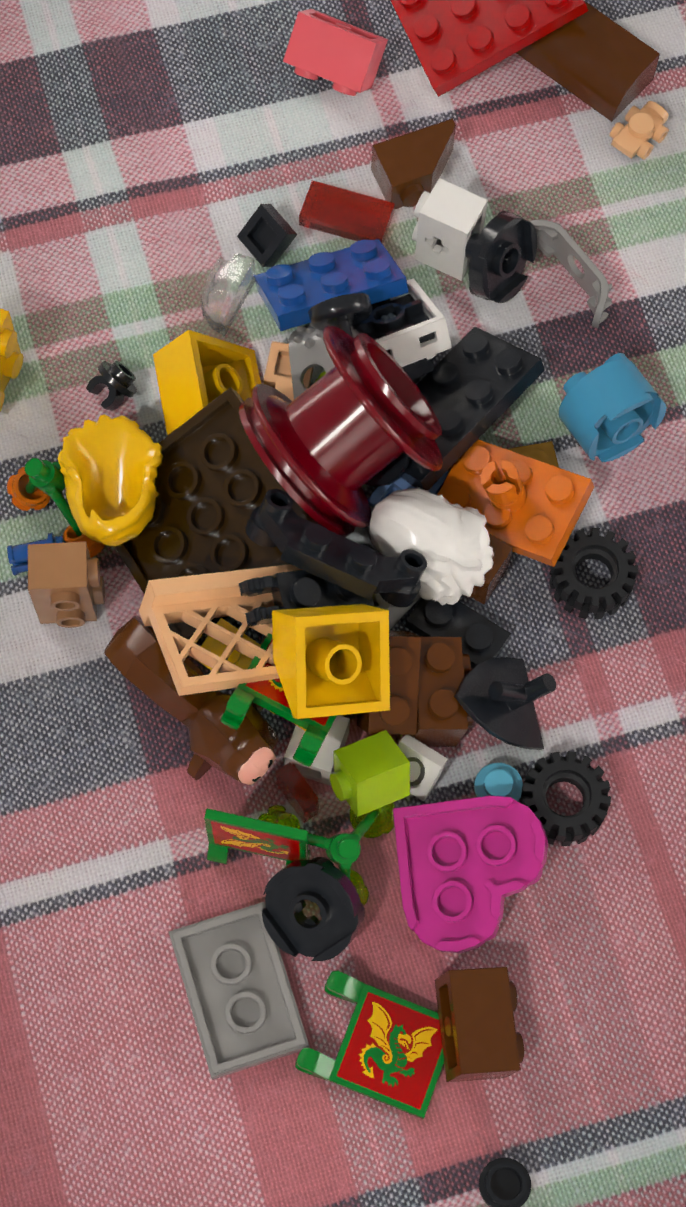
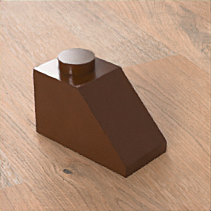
[371,118,456,211]

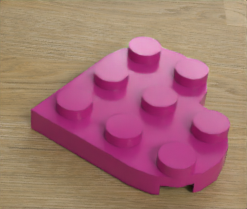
[393,796,548,953]

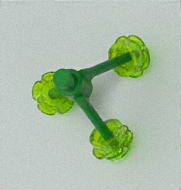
[257,803,395,905]

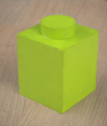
[330,730,410,817]

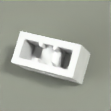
[412,178,488,281]

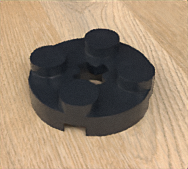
[465,211,537,303]
[262,857,365,961]

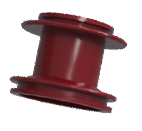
[239,325,443,537]

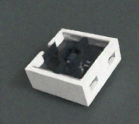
[350,278,452,367]

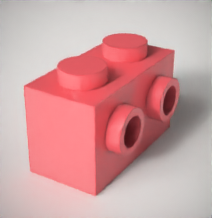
[283,9,388,96]

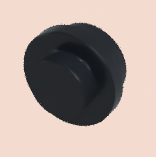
[478,1158,531,1207]

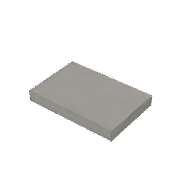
[169,902,309,1080]

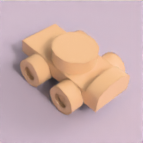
[609,101,669,160]

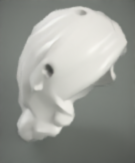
[369,487,494,606]

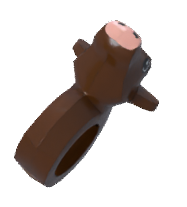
[104,616,279,785]

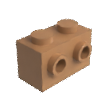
[28,542,105,628]

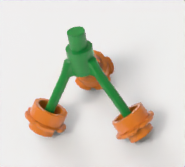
[7,458,105,558]

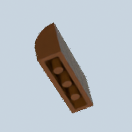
[516,1,660,122]

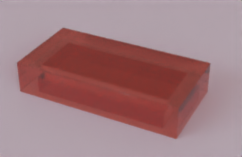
[299,180,395,244]

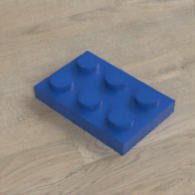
[254,238,409,331]

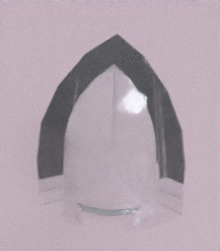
[200,254,255,337]

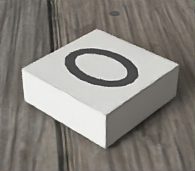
[398,735,448,801]

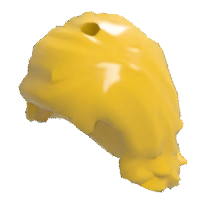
[57,414,163,547]

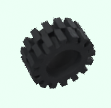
[549,528,638,620]
[519,751,611,846]

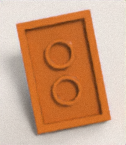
[437,439,594,567]

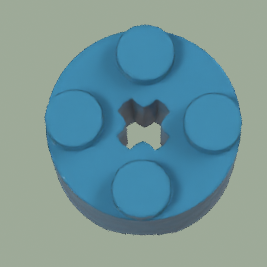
[559,353,666,462]

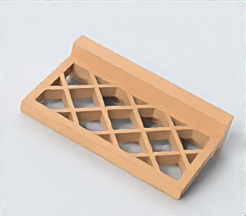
[139,564,302,696]

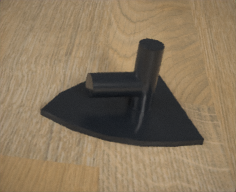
[454,657,556,750]

